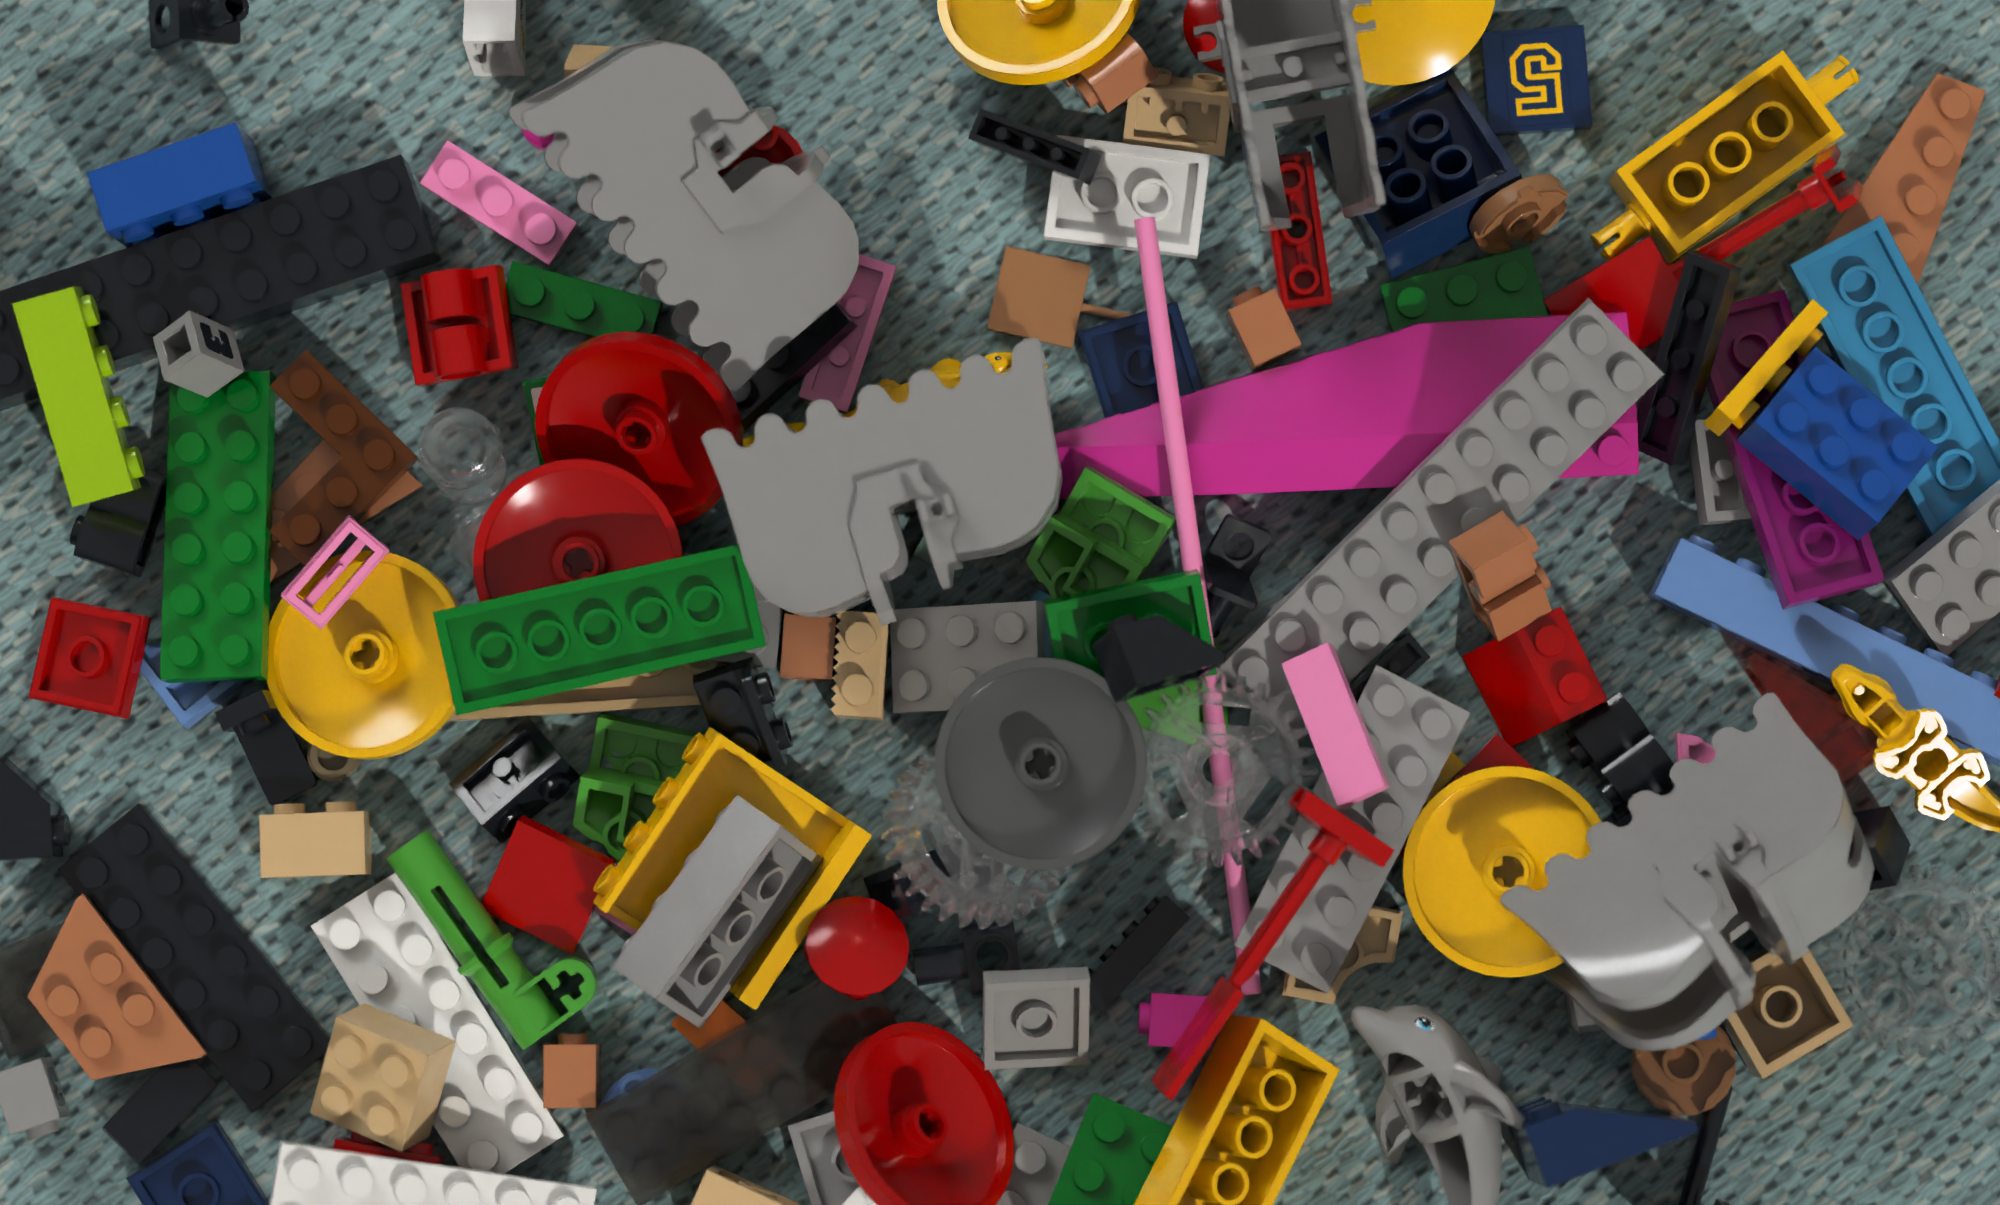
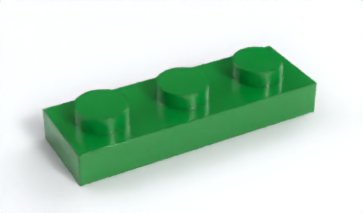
[506,261,662,338]

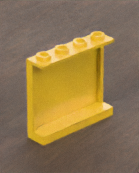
[593,727,872,1010]

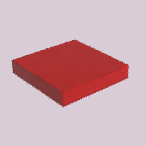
[28,597,152,719]
[482,815,616,955]

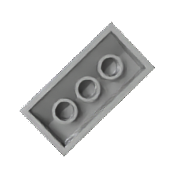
[612,795,823,1029]

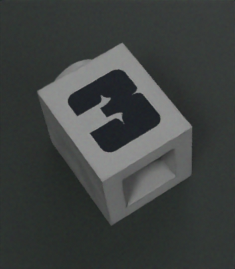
[153,310,244,398]
[0,1056,71,1140]

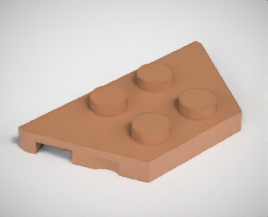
[28,894,208,1080]

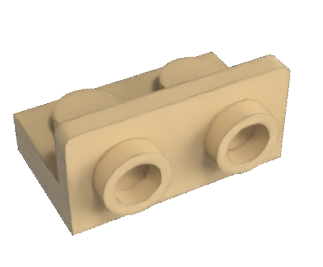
[1122,67,1230,157]

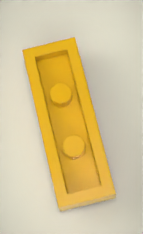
[1703,299,1829,437]

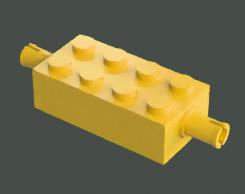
[1590,50,1859,264]

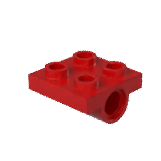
[400,265,518,387]

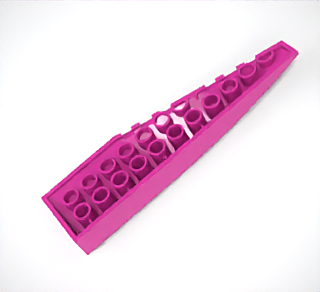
[1055,312,1639,499]

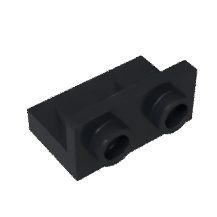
[693,657,793,770]
[449,716,580,843]

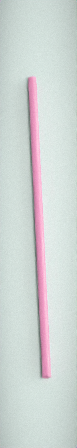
[1134,217,1262,995]

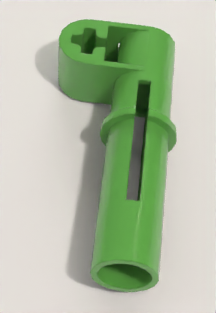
[386,829,599,1051]

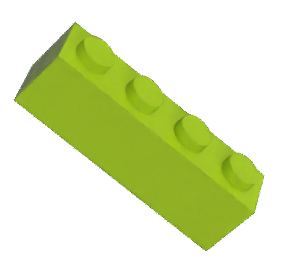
[12,286,145,507]

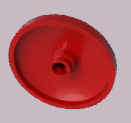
[535,332,743,526]
[473,458,683,601]
[834,1022,1014,1205]

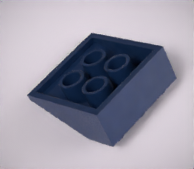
[1314,68,1522,279]
[1508,1097,1699,1188]

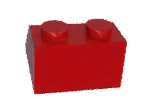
[1461,606,1608,747]

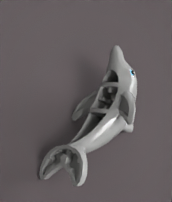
[1352,1004,1525,1205]

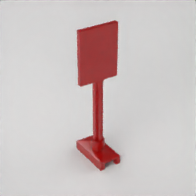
[1543,144,1863,350]
[1151,786,1395,1101]

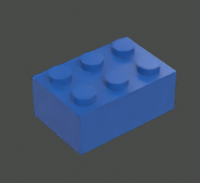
[87,122,273,248]
[1736,347,1939,540]

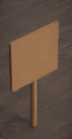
[987,246,1133,349]

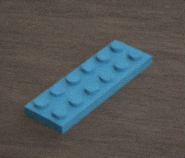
[1786,216,2000,537]

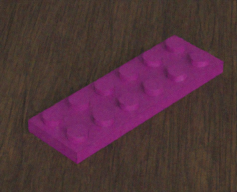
[1706,290,1885,610]

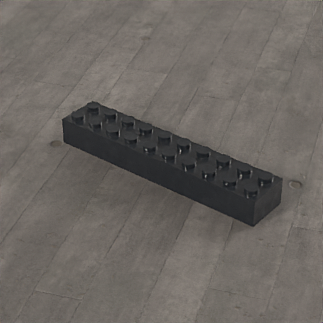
[0,155,442,411]

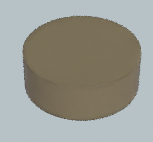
[307,744,361,782]

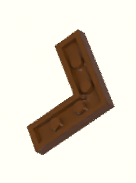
[269,350,419,566]

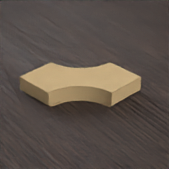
[1281,906,1403,1005]

